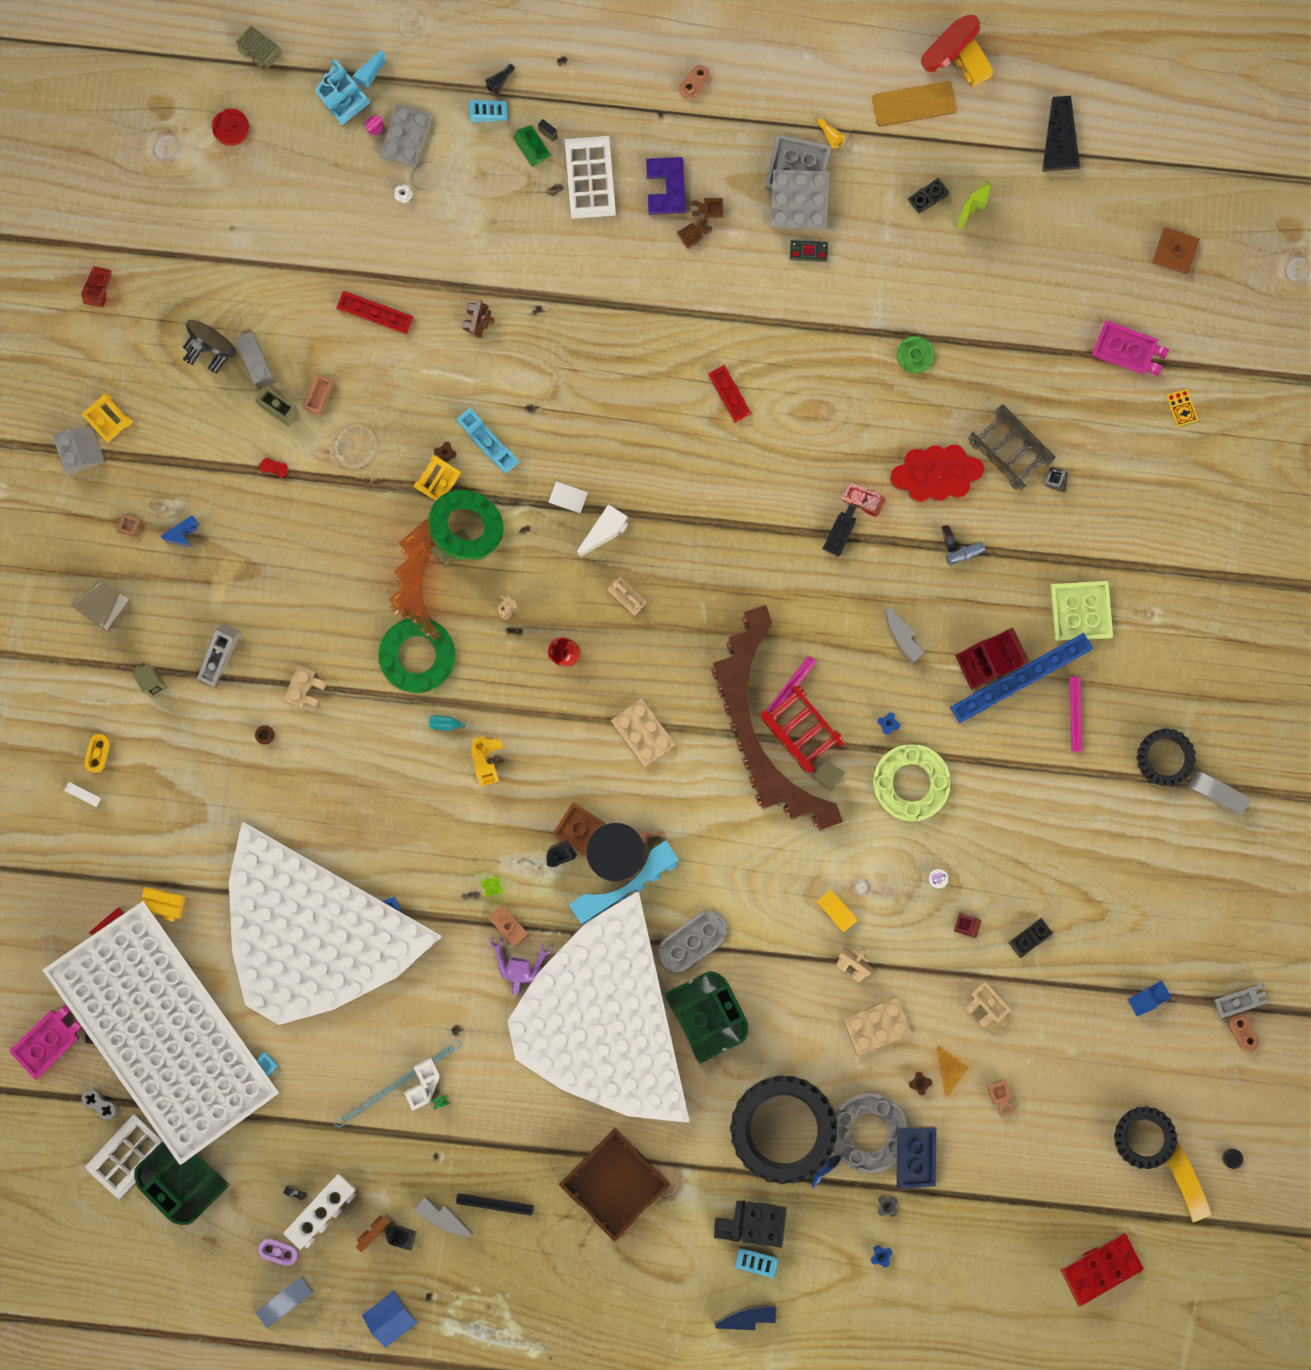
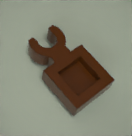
[691,198,723,218]
[677,218,712,249]

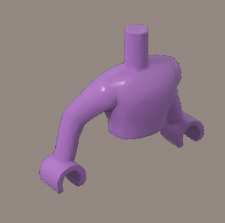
[490,936,553,995]

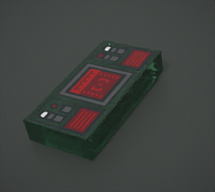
[790,240,828,262]

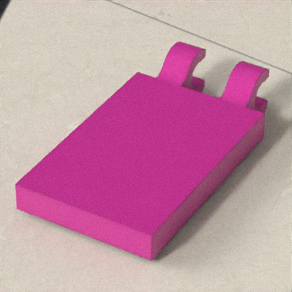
[1091,320,1169,376]
[9,1005,83,1080]

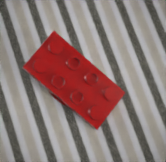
[1060,1233,1144,1306]

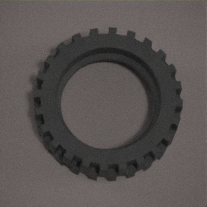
[730,1075,837,1184]

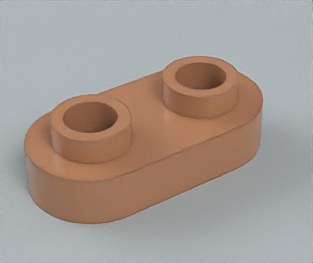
[679,65,710,99]
[1228,1014,1259,1051]

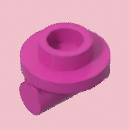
[364,115,384,135]

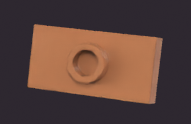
[302,374,335,416]
[488,905,528,947]

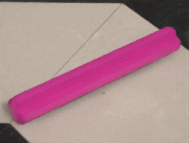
[767,656,816,712]
[1069,676,1082,752]

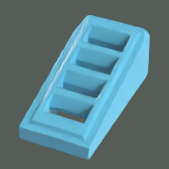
[353,50,386,89]
[469,100,508,123]
[735,1248,778,1278]

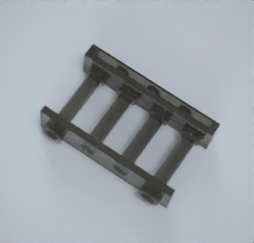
[968,404,1056,492]

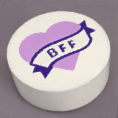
[928,869,948,889]

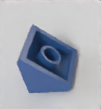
[362,1291,418,1348]

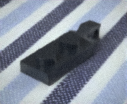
[822,504,857,557]

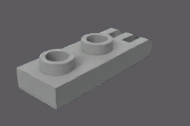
[1213,984,1270,1018]

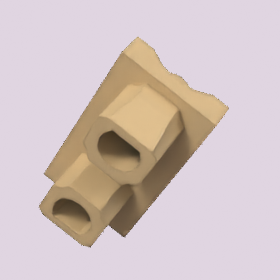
[836,947,873,982]

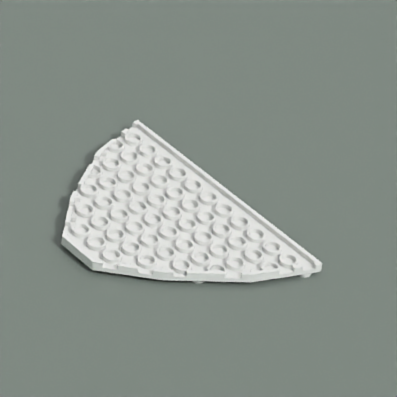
[229,822,442,1025]
[507,892,690,1122]

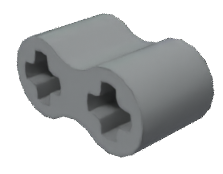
[82,1090,119,1120]

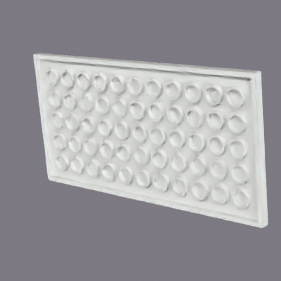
[42,901,279,1165]

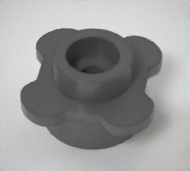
[877,1196,898,1217]

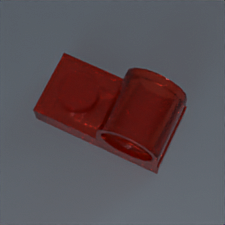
[81,266,112,308]
[842,483,886,517]

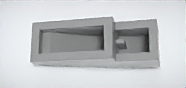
[884,606,924,665]
[1187,770,1252,817]
[414,1196,473,1238]

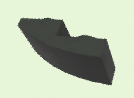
[908,178,949,214]
[1008,918,1053,958]

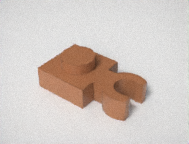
[986,1079,1014,1117]

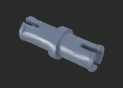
[946,541,985,566]

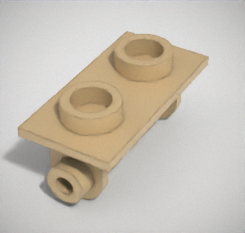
[607,577,647,616]
[498,596,518,620]

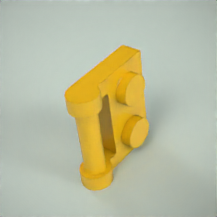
[81,393,133,443]
[413,454,462,501]

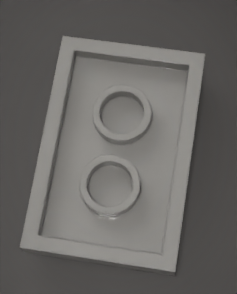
[380,104,433,168]

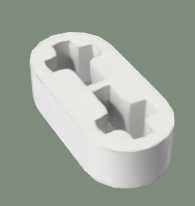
[64,782,101,807]

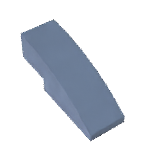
[255,1275,314,1328]

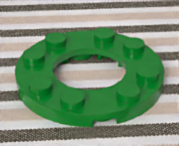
[428,490,504,561]
[378,617,456,694]

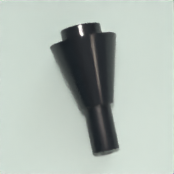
[485,64,515,93]

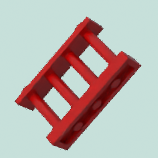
[758,685,844,774]

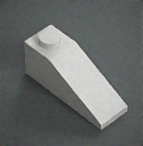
[577,504,628,557]

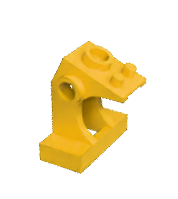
[471,736,504,787]

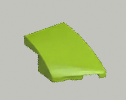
[956,180,991,229]

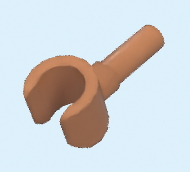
[639,832,665,844]

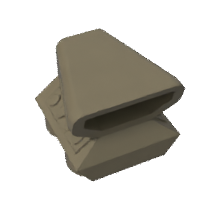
[71,578,129,630]

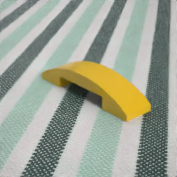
[1160,1141,1211,1223]

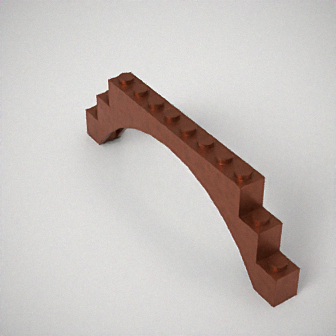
[711,605,843,831]

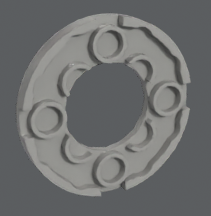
[834,1093,909,1173]

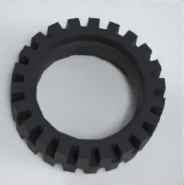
[1136,728,1196,786]

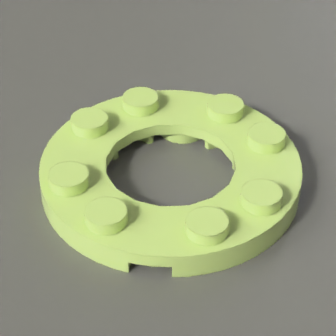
[873,745,950,821]

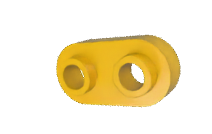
[85,734,110,773]

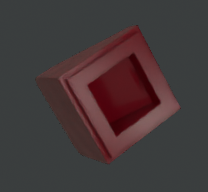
[954,913,981,938]

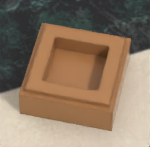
[117,513,142,538]

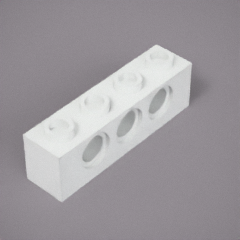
[283,1173,357,1250]

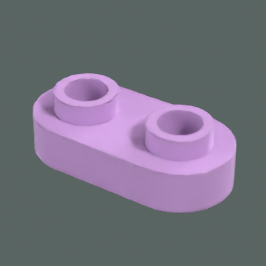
[258,1238,298,1266]

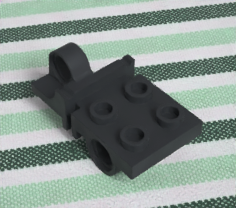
[714,1200,787,1248]

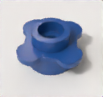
[878,712,900,735]
[870,1245,892,1268]

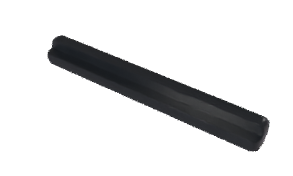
[456,1193,534,1216]

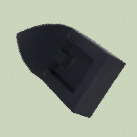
[546,840,577,868]
[385,1225,417,1251]

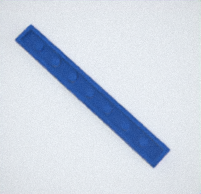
[950,633,1094,724]

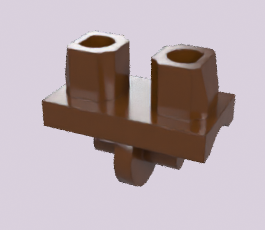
[462,299,495,338]

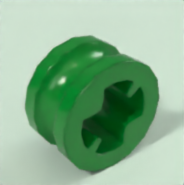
[431,1095,450,1110]

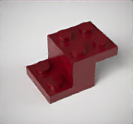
[955,628,1029,690]

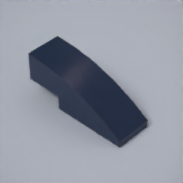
[715,1305,776,1330]

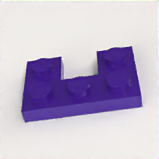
[646,157,686,215]

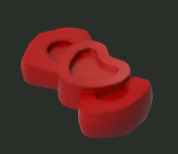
[260,458,288,478]

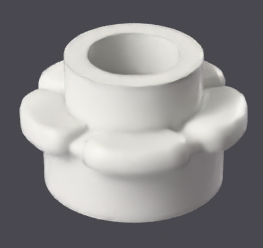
[394,185,413,203]

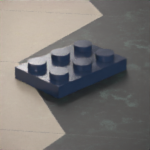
[896,1126,937,1189]

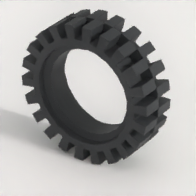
[1114,1106,1177,1169]

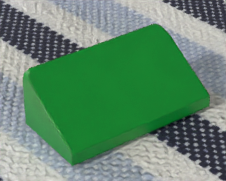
[513,125,551,167]

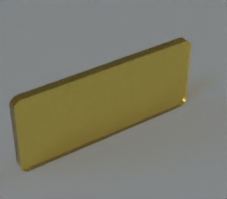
[872,81,957,127]

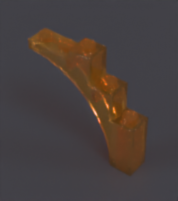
[389,518,440,640]

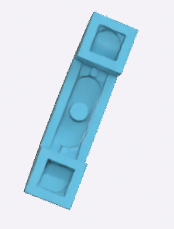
[456,408,519,474]

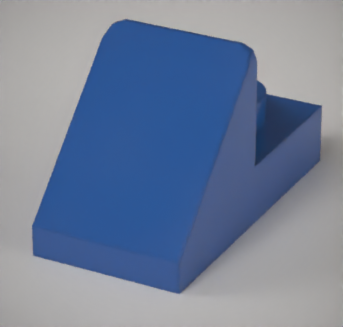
[161,515,200,548]
[1127,980,1172,1016]

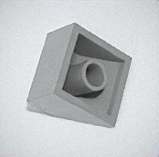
[52,427,105,475]

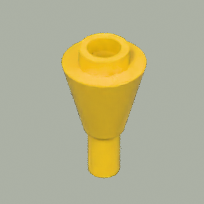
[817,117,845,148]

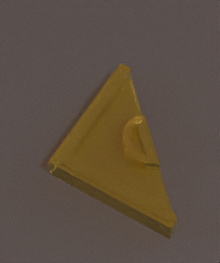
[937,1045,968,1097]

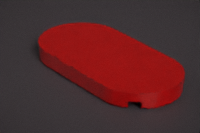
[921,15,981,72]

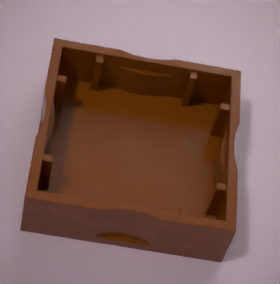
[559,1127,671,1242]

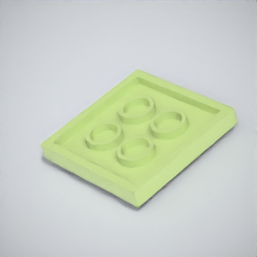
[1050,581,1113,642]

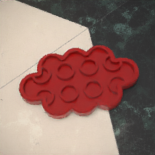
[890,444,984,502]

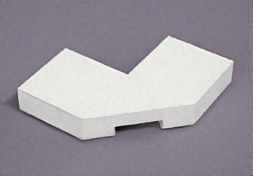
[404,1058,440,1111]

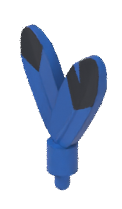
[812,1155,841,1188]

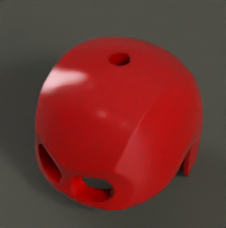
[548,637,581,667]

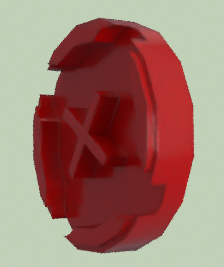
[212,108,250,146]

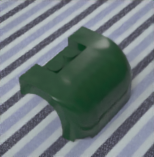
[664,971,748,1064]
[134,1141,230,1225]

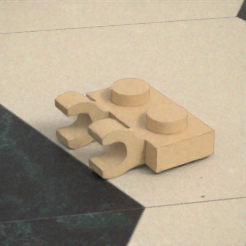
[283,665,327,709]
[963,981,1011,1029]

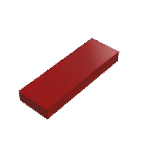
[708,365,751,423]

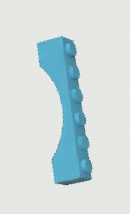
[569,841,679,925]

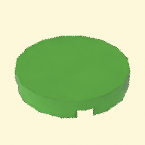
[897,336,935,374]

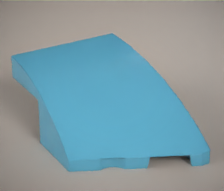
[315,58,371,125]

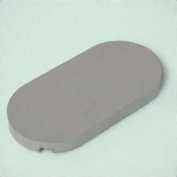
[658,911,728,973]

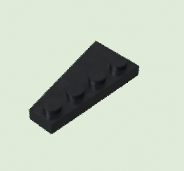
[1042,95,1080,172]

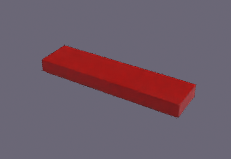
[336,291,414,335]

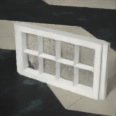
[565,136,616,219]

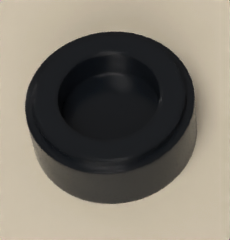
[1222,1149,1243,1169]

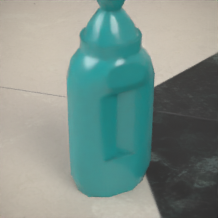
[429,715,466,731]

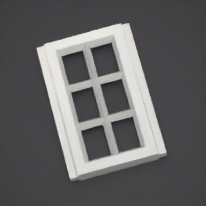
[85,1114,162,1199]

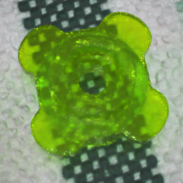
[481,876,503,898]

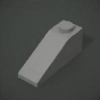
[235,331,275,389]
[197,623,241,687]

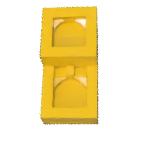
[816,889,858,933]

